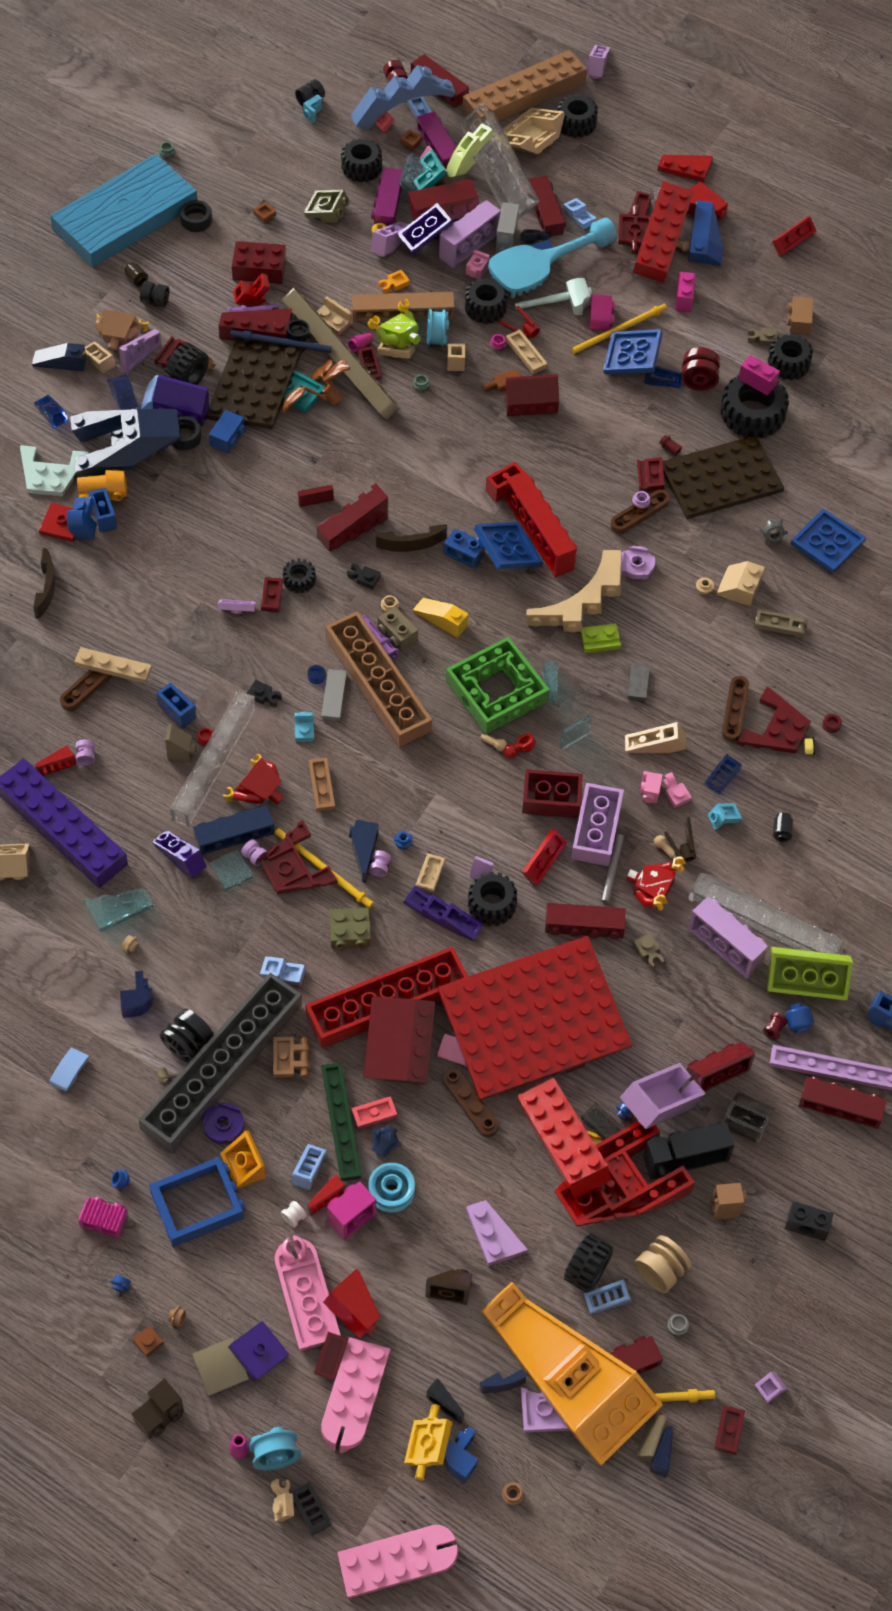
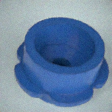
[394,831,413,849]
[616,1102,633,1121]
[111,1169,130,1190]
[110,1275,131,1293]

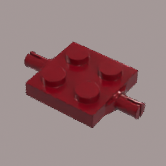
[618,205,651,254]

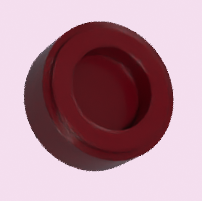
[822,714,842,733]

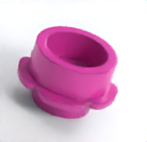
[490,334,507,350]

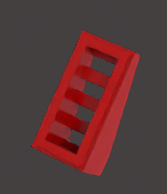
[35,745,76,776]
[307,1174,345,1216]

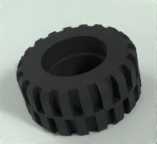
[720,375,789,438]

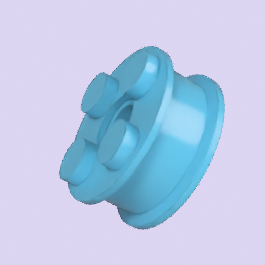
[427,309,449,348]
[369,1163,415,1213]
[249,1427,301,1471]

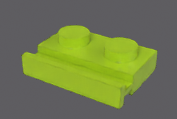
[580,623,621,653]

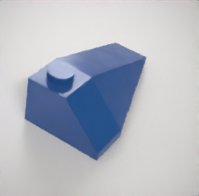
[688,200,723,266]

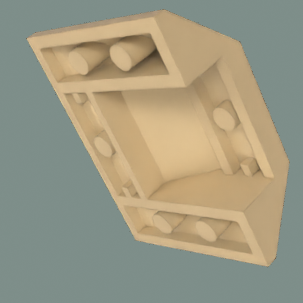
[488,108,565,154]

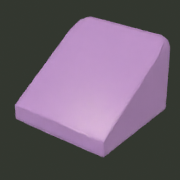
[470,856,493,879]
[755,1371,788,1403]

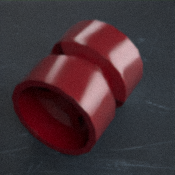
[383,60,408,83]

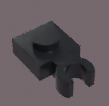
[520,229,551,243]
[347,564,381,590]
[246,679,282,707]

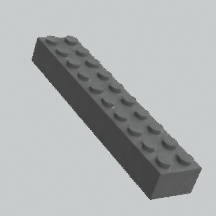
[139,972,302,1153]

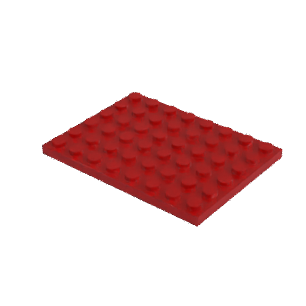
[437,936,632,1100]

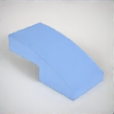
[563,198,597,230]
[260,956,306,986]
[49,1047,89,1092]

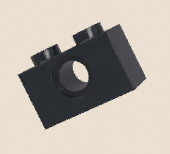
[784,1201,834,1241]

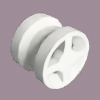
[280,1201,307,1228]

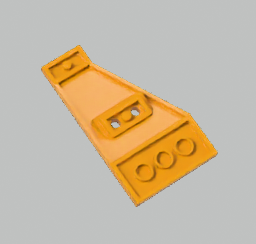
[480,1282,663,1465]

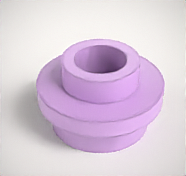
[632,491,650,508]

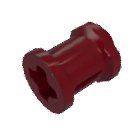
[763,1013,787,1040]

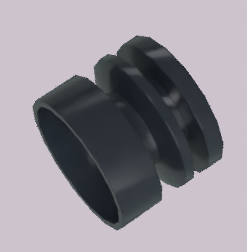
[159,1008,214,1063]

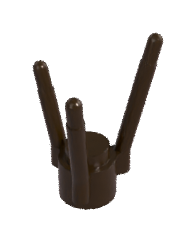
[664,817,696,862]

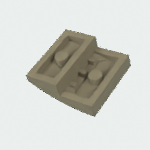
[192,1337,249,1396]

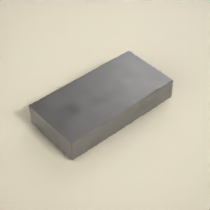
[627,665,650,701]

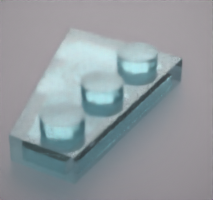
[398,153,424,192]
[83,888,154,932]

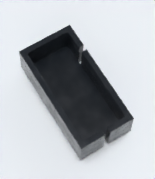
[643,1122,734,1180]

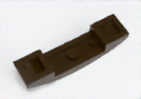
[376,524,447,552]
[33,548,55,618]

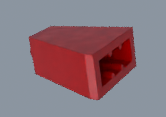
[687,181,728,221]
[323,1268,380,1339]

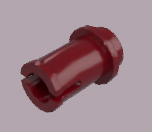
[659,435,682,456]

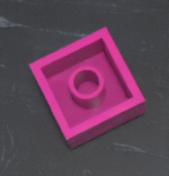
[327,1181,376,1240]

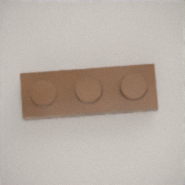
[308,757,335,812]

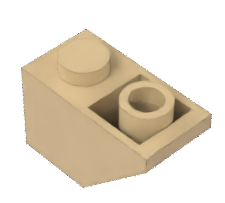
[447,342,465,371]

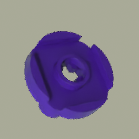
[202,1103,244,1145]

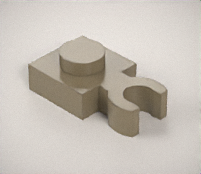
[748,327,777,346]
[633,933,664,970]

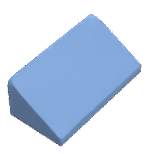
[141,375,158,409]

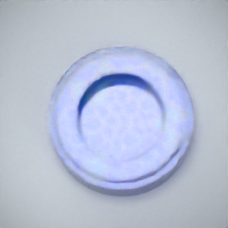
[307,665,326,684]

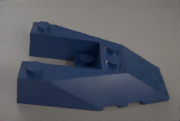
[71,409,181,477]

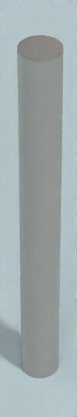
[601,834,624,904]

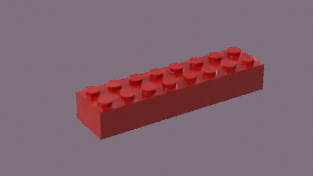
[305,946,468,1048]

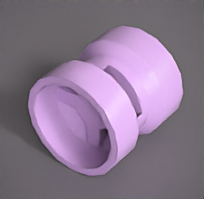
[76,739,95,766]
[241,839,267,867]
[368,850,391,877]

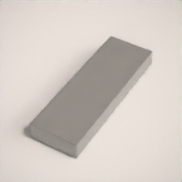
[321,669,347,721]

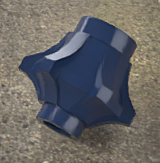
[371,1125,402,1157]

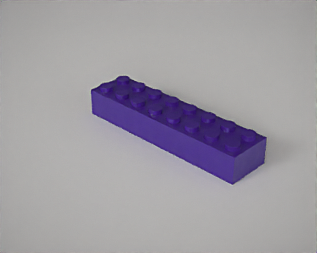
[0,758,128,888]

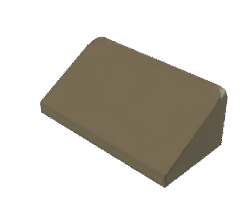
[636,1415,667,1463]

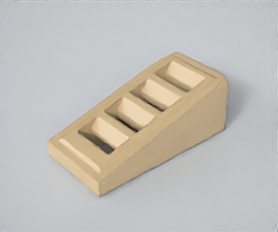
[85,341,116,374]

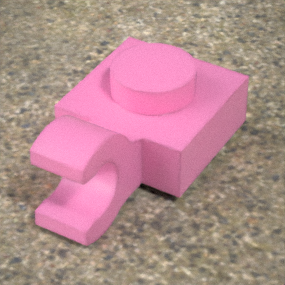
[663,772,692,808]

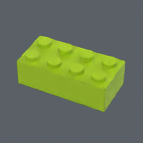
[766,947,853,1001]

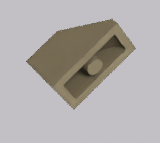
[165,724,196,762]

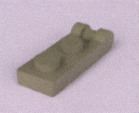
[754,609,807,639]

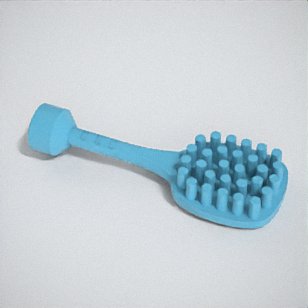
[488,218,617,298]

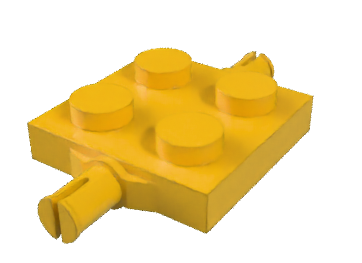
[404,1404,452,1480]

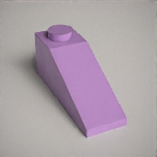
[586,45,610,79]
[370,222,408,257]

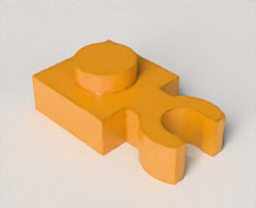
[378,270,410,294]

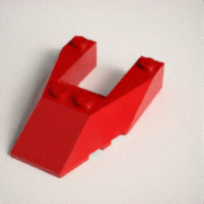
[555,1121,695,1227]

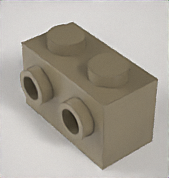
[377,606,418,651]

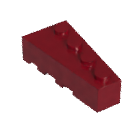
[218,309,292,341]
[317,483,388,551]

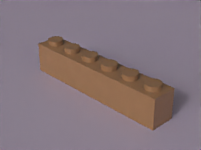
[352,292,454,321]

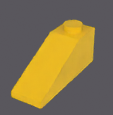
[413,598,469,638]

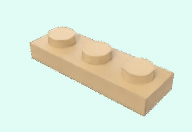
[506,330,548,374]

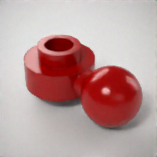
[503,733,536,759]

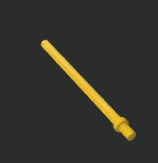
[571,304,667,354]
[274,828,374,909]

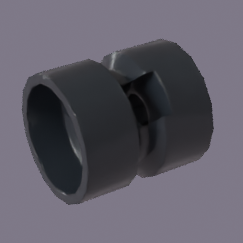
[295,79,325,107]
[140,281,170,308]
[287,319,310,352]

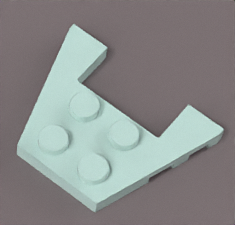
[20,445,89,497]

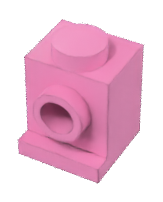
[466,250,490,280]
[640,771,663,803]

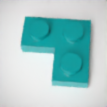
[414,150,448,190]

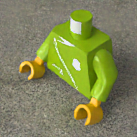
[368,299,421,348]

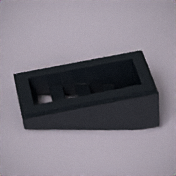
[426,1378,464,1423]
[290,1482,332,1536]

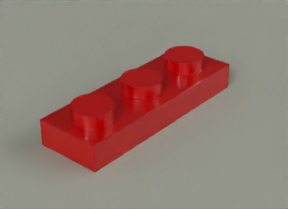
[772,216,817,256]
[522,830,567,886]

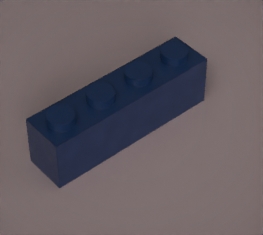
[193,805,275,855]

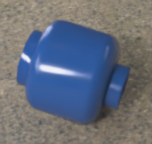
[785,1003,814,1034]

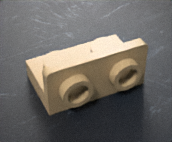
[317,297,352,336]

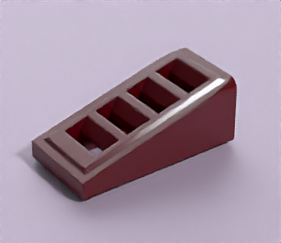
[357,346,382,379]

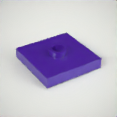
[228,1320,289,1381]

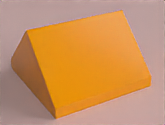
[220,1131,266,1189]

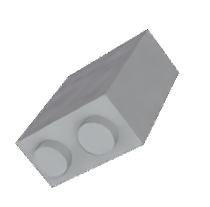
[495,202,519,255]

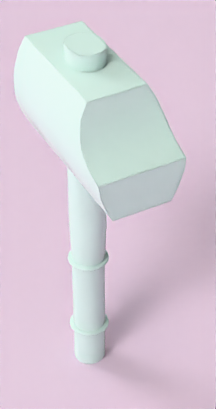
[515,278,592,315]

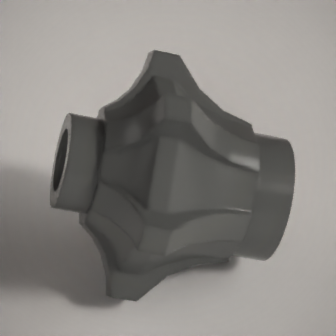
[760,518,788,545]

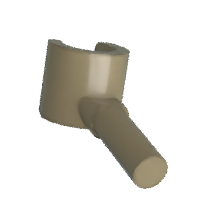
[156,1068,181,1083]

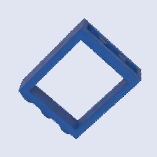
[149,1157,246,1247]

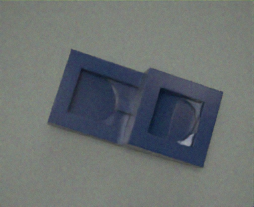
[479,1369,527,1393]

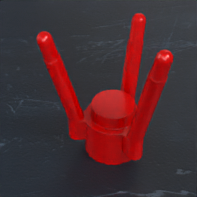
[498,305,540,339]

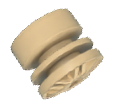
[634,1235,692,1294]

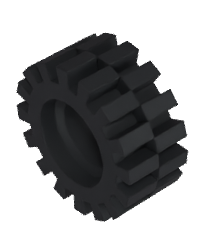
[283,558,316,593]

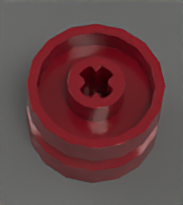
[681,347,720,391]

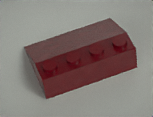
[363,997,435,1085]

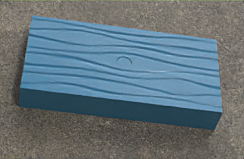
[50,154,197,268]

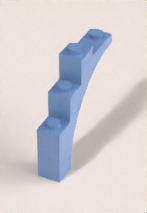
[350,65,456,130]

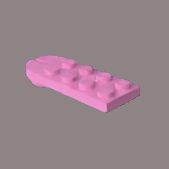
[275,1236,341,1351]
[321,1337,391,1453]
[337,1525,459,1599]

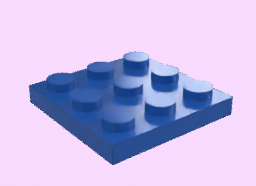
[603,330,663,375]
[790,509,866,574]
[474,522,543,569]

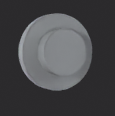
[667,1314,689,1336]

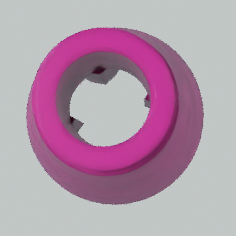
[348,333,374,353]
[229,1434,250,1459]

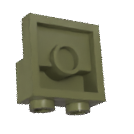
[304,190,349,223]
[329,908,370,949]

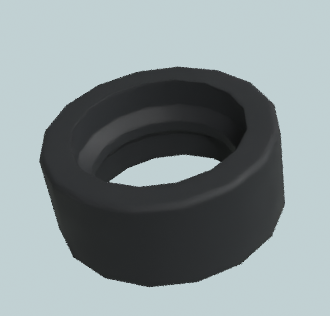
[180,200,212,232]
[172,416,201,450]

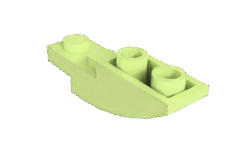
[446,123,495,177]

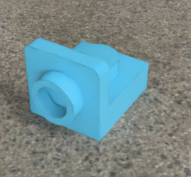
[303,94,322,124]
[295,711,314,742]
[708,803,742,830]

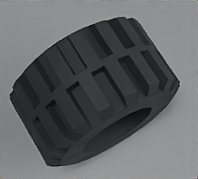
[558,95,598,138]
[341,138,382,182]
[465,278,508,324]
[767,334,813,380]
[165,342,209,385]
[468,872,517,926]
[564,1233,613,1293]

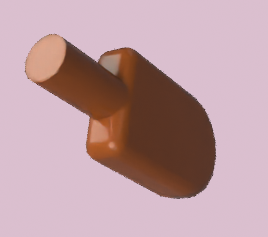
[482,370,522,391]

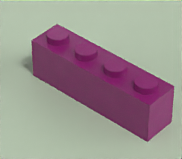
[417,111,456,169]
[371,167,404,226]

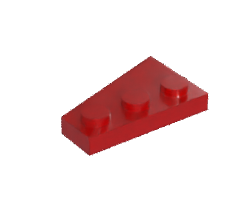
[657,155,713,182]

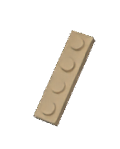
[74,647,152,684]

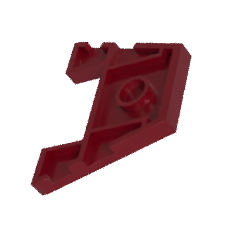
[737,687,811,754]
[259,820,337,894]

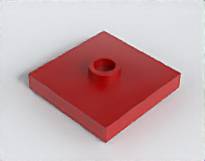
[39,503,75,542]

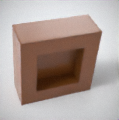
[400,129,423,150]
[253,202,277,223]
[133,1325,164,1357]

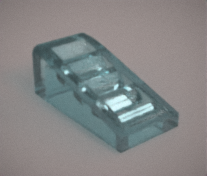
[542,660,558,703]

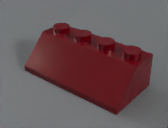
[407,179,479,221]

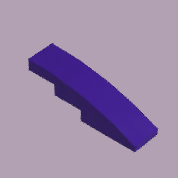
[403,885,483,941]

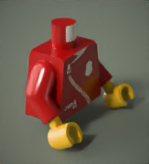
[223,754,284,805]
[626,857,686,911]

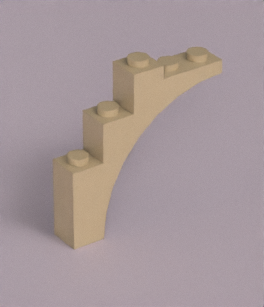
[526,550,622,633]

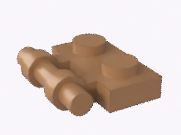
[273,1037,310,1078]

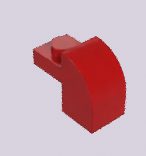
[233,273,270,307]

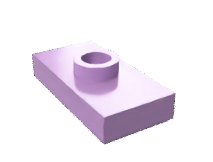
[217,599,256,614]

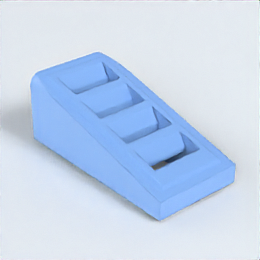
[292,1144,327,1190]
[584,1279,632,1314]

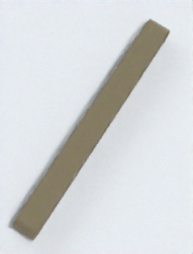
[282,287,400,420]

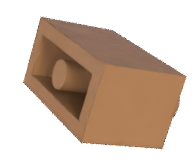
[787,296,813,335]
[711,1183,747,1220]

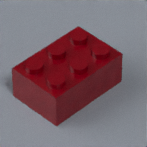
[232,241,286,284]
[522,769,583,818]

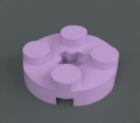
[621,546,655,580]

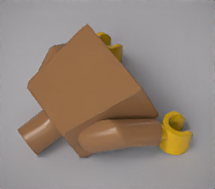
[95,309,149,352]

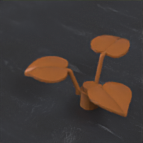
[283,359,350,414]

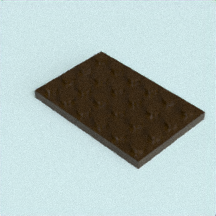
[206,338,302,429]
[663,436,784,519]

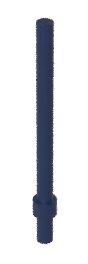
[230,330,332,353]

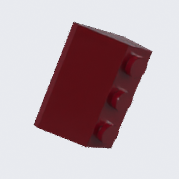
[504,374,559,416]
[686,1042,755,1092]

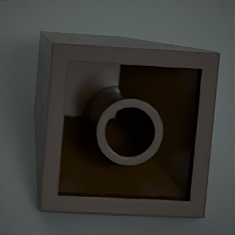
[425,1269,472,1305]

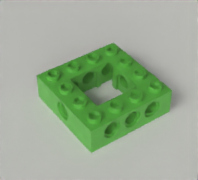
[446,637,550,734]

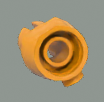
[77,470,127,501]

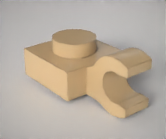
[271,1479,294,1522]

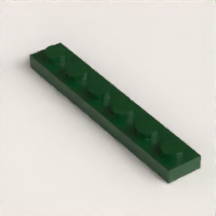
[321,1062,361,1181]

